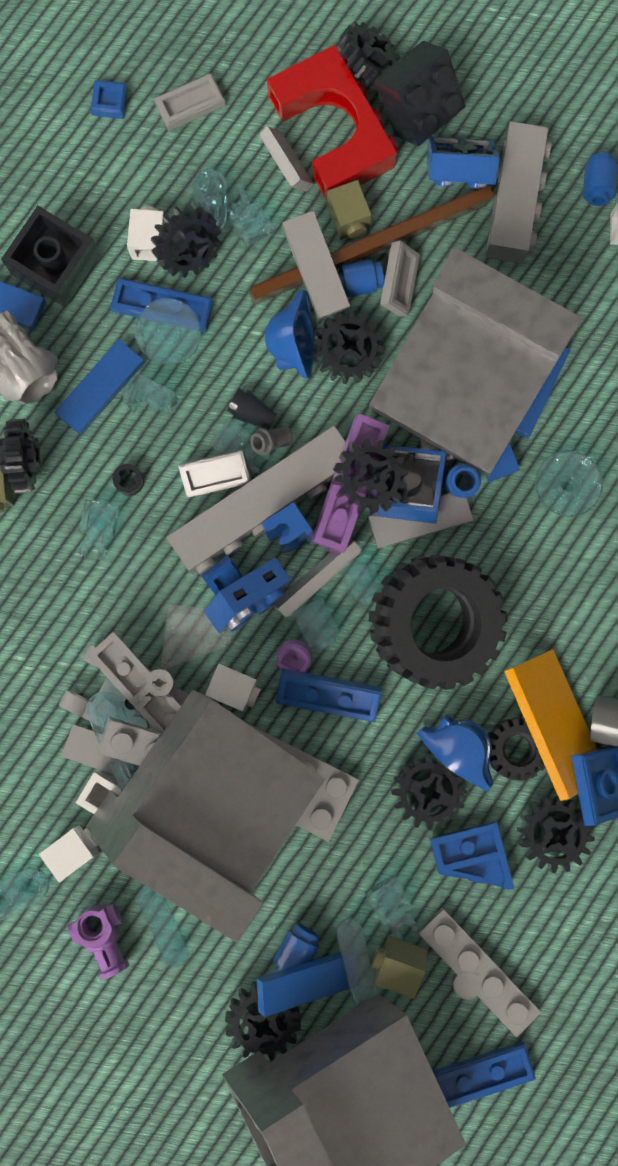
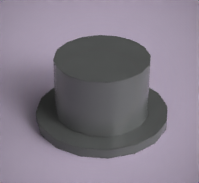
[591,695,618,747]

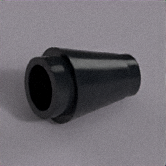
[227,388,278,430]

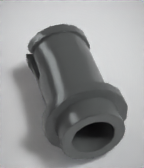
[250,425,293,455]

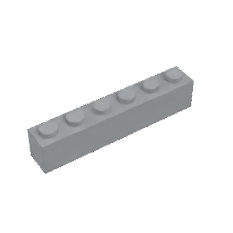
[166,426,346,575]

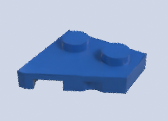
[429,821,514,890]

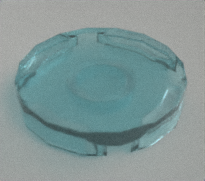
[135,298,201,365]

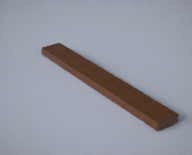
[249,185,494,306]

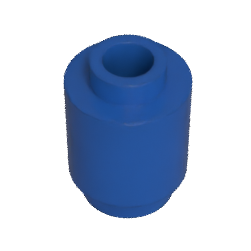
[582,153,618,206]
[337,259,384,298]
[444,464,481,498]
[273,923,320,971]

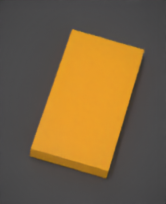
[504,649,597,801]

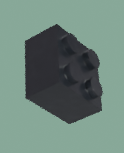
[374,41,466,147]
[1,205,100,307]

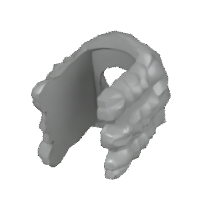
[0,311,58,404]

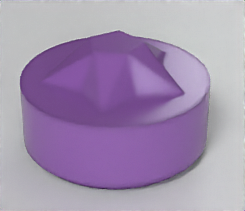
[277,640,312,672]

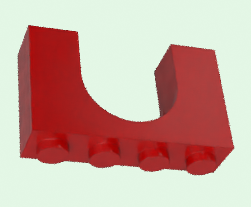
[267,45,398,201]

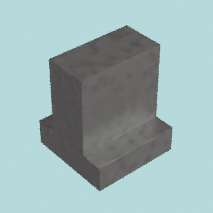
[369,247,582,477]
[86,690,325,943]
[222,994,466,1166]

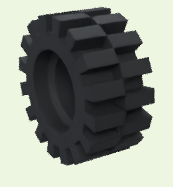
[488,718,545,781]

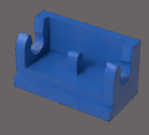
[262,502,313,553]

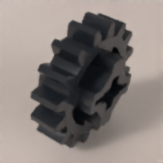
[338,21,401,90]
[151,204,222,278]
[312,311,385,385]
[0,419,42,493]
[332,439,408,516]
[391,754,467,830]
[517,796,595,873]
[225,981,301,1061]

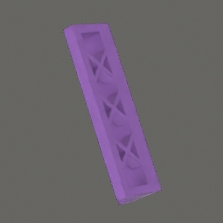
[311,413,389,553]

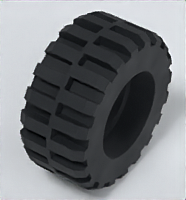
[368,555,508,690]

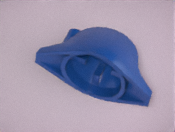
[265,290,314,379]
[417,715,493,792]

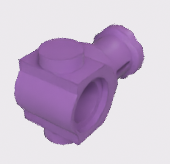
[68,903,130,980]

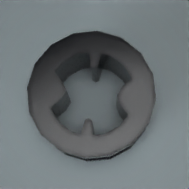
[112,464,145,496]

